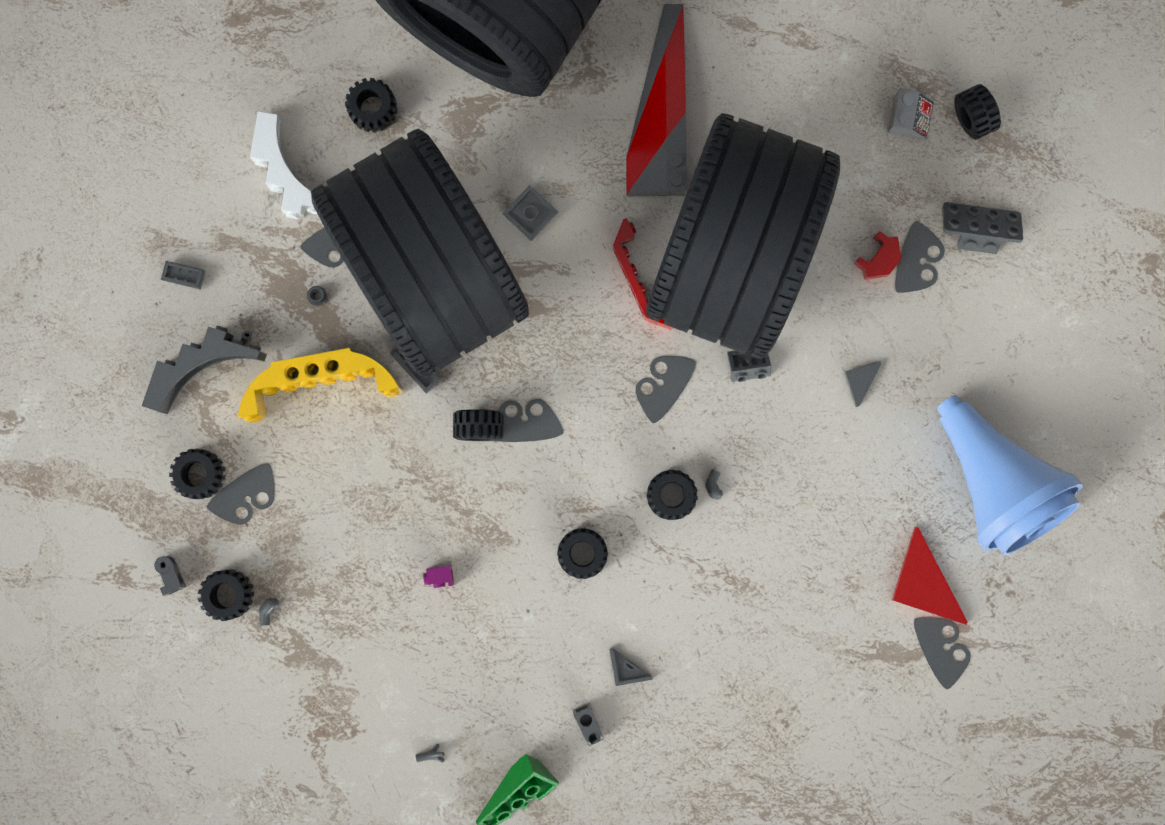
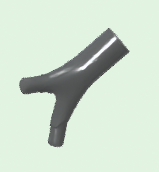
[416,744,445,763]

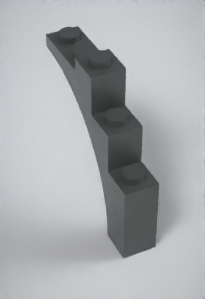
[142,325,267,414]

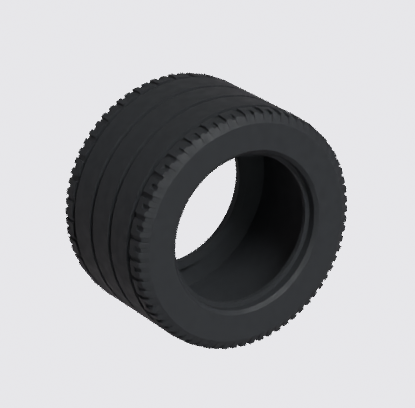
[375,0,601,97]
[646,113,840,359]
[311,128,529,378]

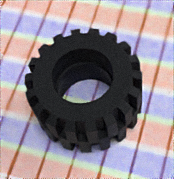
[345,78,397,133]
[954,84,1001,140]
[453,409,504,441]
[169,449,226,499]
[646,470,698,520]
[557,528,608,579]
[198,569,254,621]

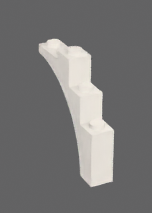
[250,112,317,219]

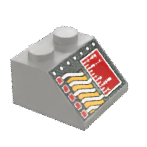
[888,88,934,140]

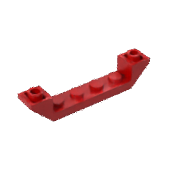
[613,218,674,330]

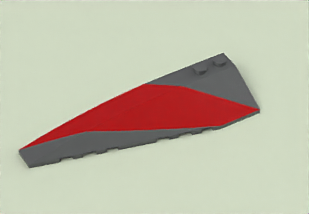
[626,4,687,196]

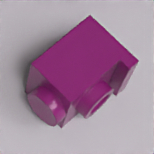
[423,565,454,588]

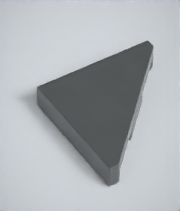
[844,361,881,407]
[609,648,653,686]

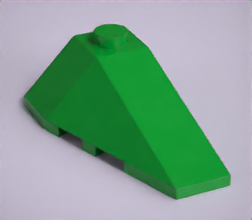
[476,754,559,825]

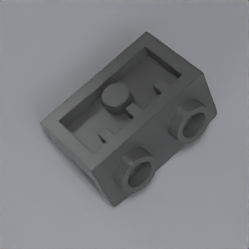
[727,350,771,382]

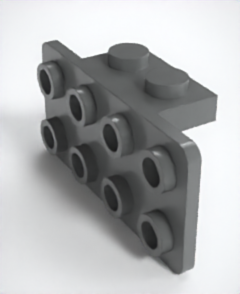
[942,202,1023,254]

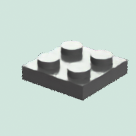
[503,185,558,241]

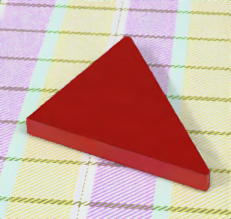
[892,527,968,625]

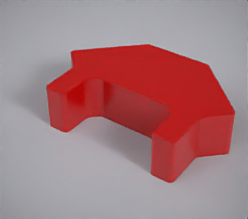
[854,231,901,280]

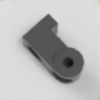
[154,556,186,596]
[573,703,604,746]

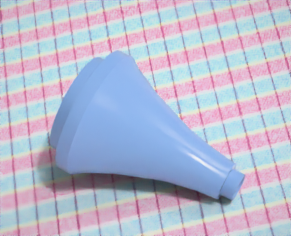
[937,395,1083,555]

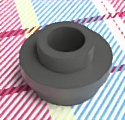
[307,286,327,306]

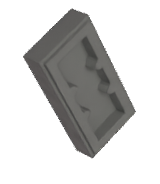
[161,261,206,290]

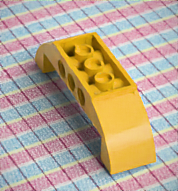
[238,348,403,423]

